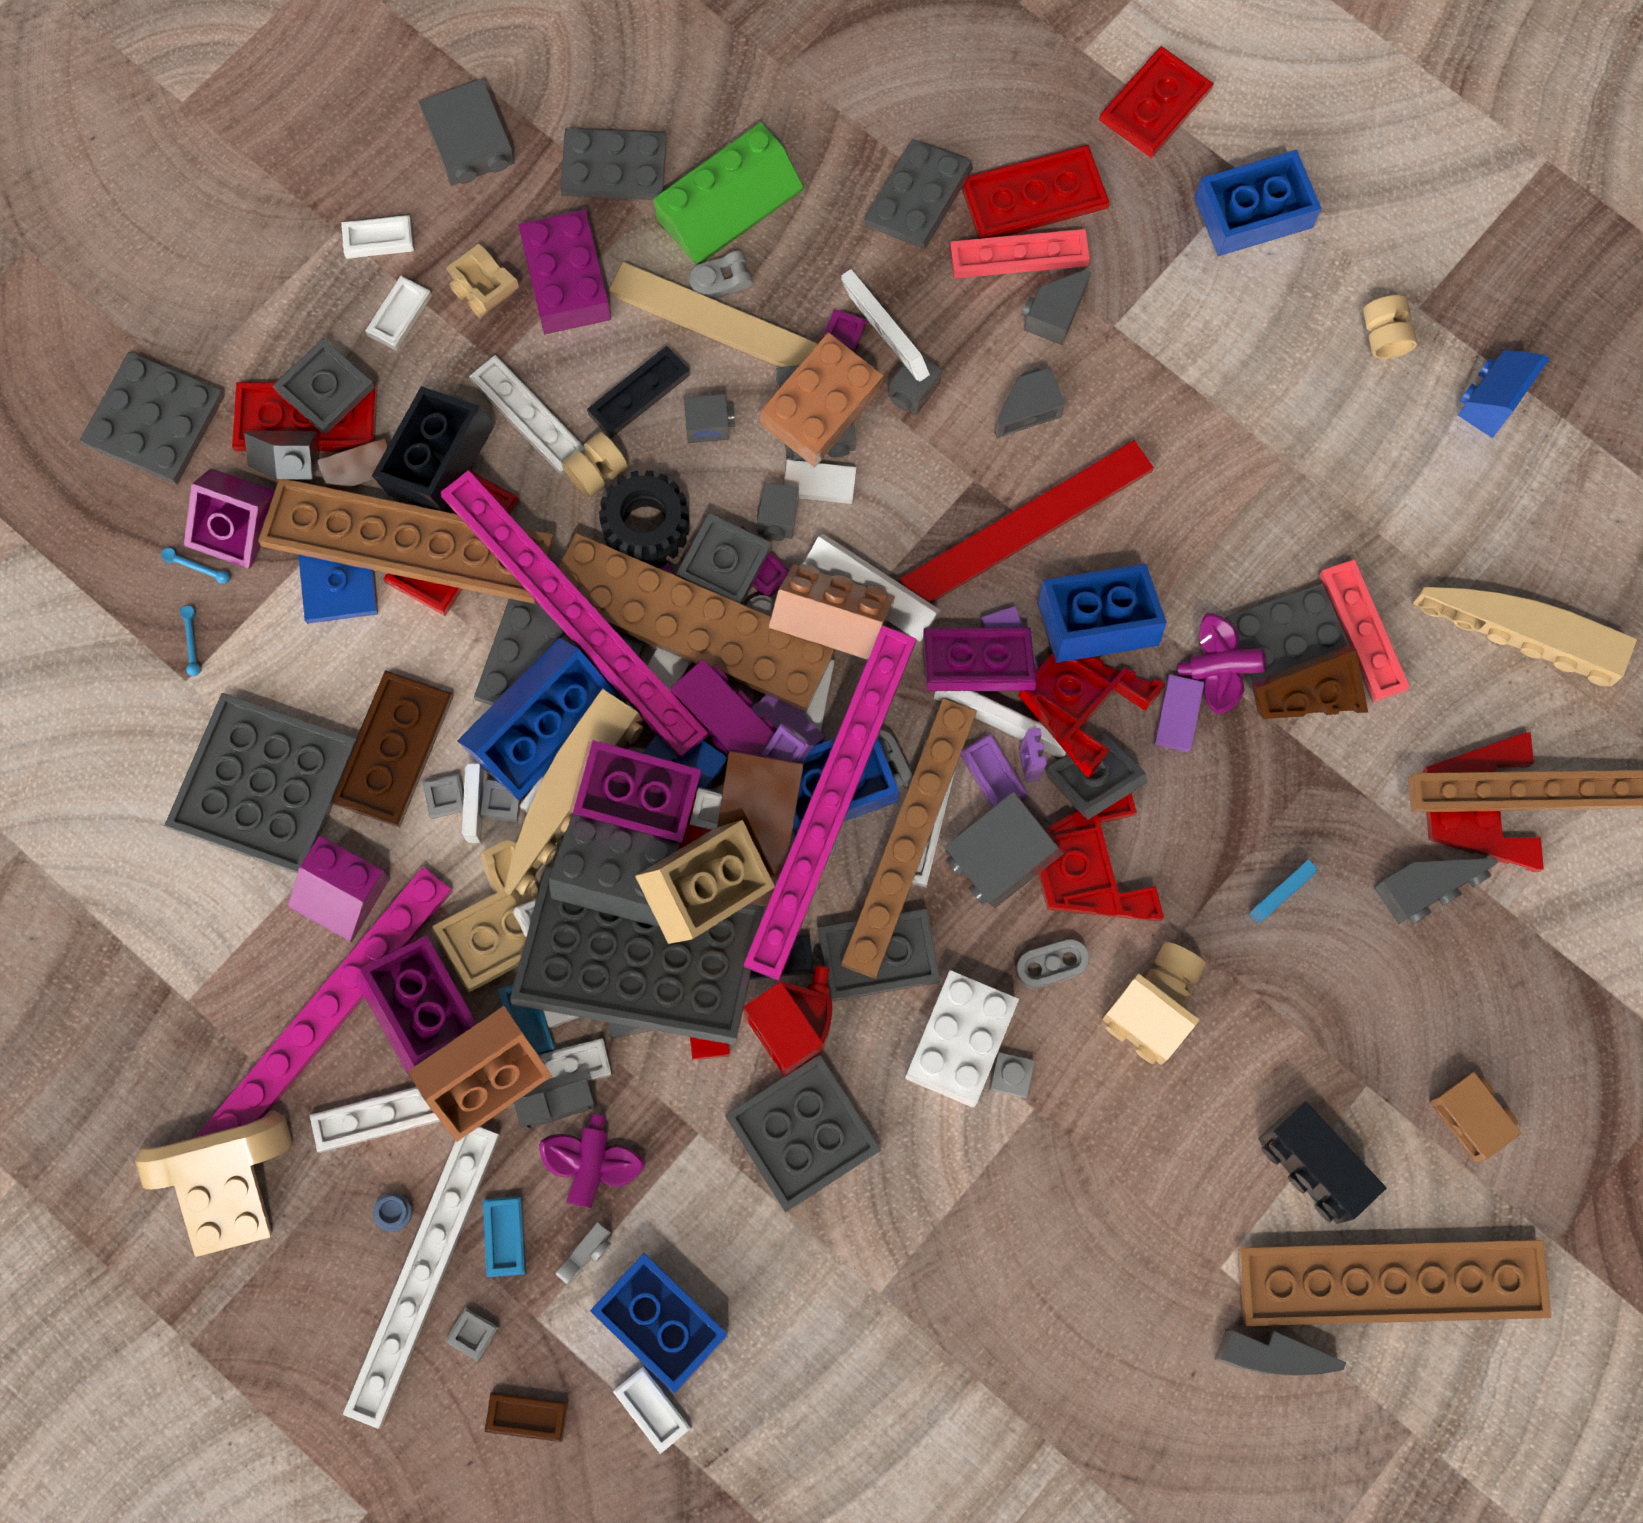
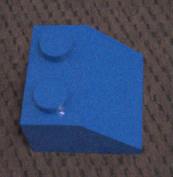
[1458,350,1550,438]

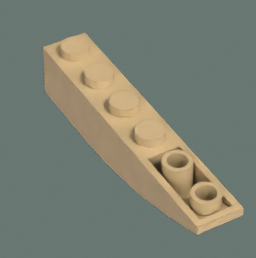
[1412,587,1637,687]
[504,689,643,900]

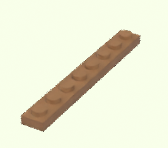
[841,699,977,979]
[1408,770,1643,812]

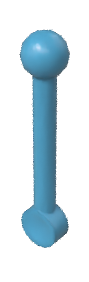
[161,548,230,584]
[180,606,201,677]

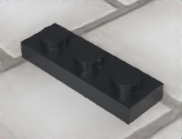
[587,346,690,439]

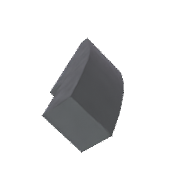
[1215,1330,1346,1376]

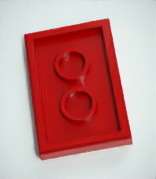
[1099,46,1214,158]

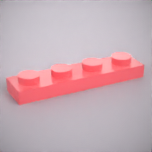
[949,229,1090,279]
[1319,559,1410,703]

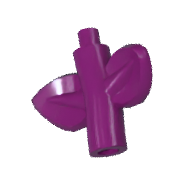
[1177,613,1267,714]
[539,1114,646,1208]

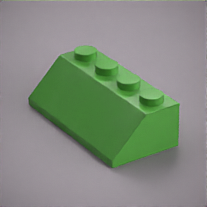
[653,122,804,266]

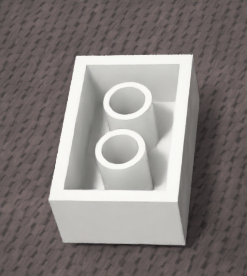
[905,970,1019,1108]

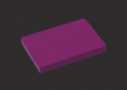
[923,627,1036,691]

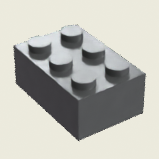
[549,814,680,927]

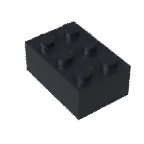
[372,386,494,512]
[1258,1101,1387,1224]

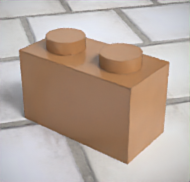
[1429,1072,1522,1163]

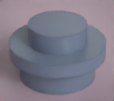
[373,1193,412,1232]

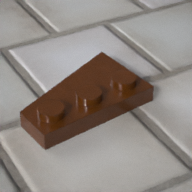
[1251,645,1368,719]

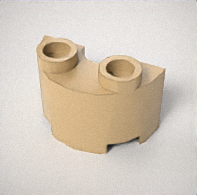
[446,243,519,318]

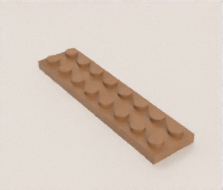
[258,479,554,604]
[558,533,836,712]
[1238,1240,1551,1326]

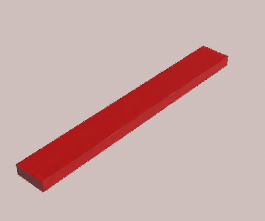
[899,440,1154,604]

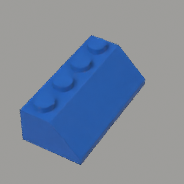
[457,638,620,800]

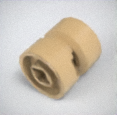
[1363,295,1417,359]
[561,432,628,498]
[1145,942,1206,1008]

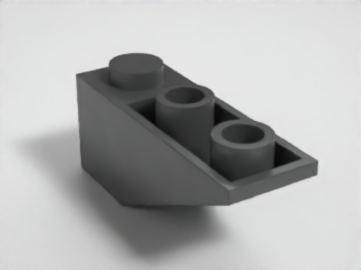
[1374,858,1498,925]

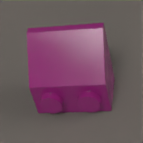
[184,468,275,569]
[288,835,390,942]

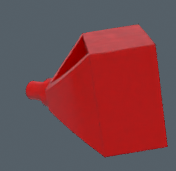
[743,966,832,1077]

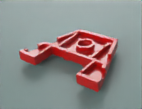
[1018,653,1166,777]
[1423,732,1544,872]
[1038,793,1164,922]

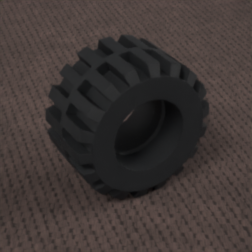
[599,470,690,566]

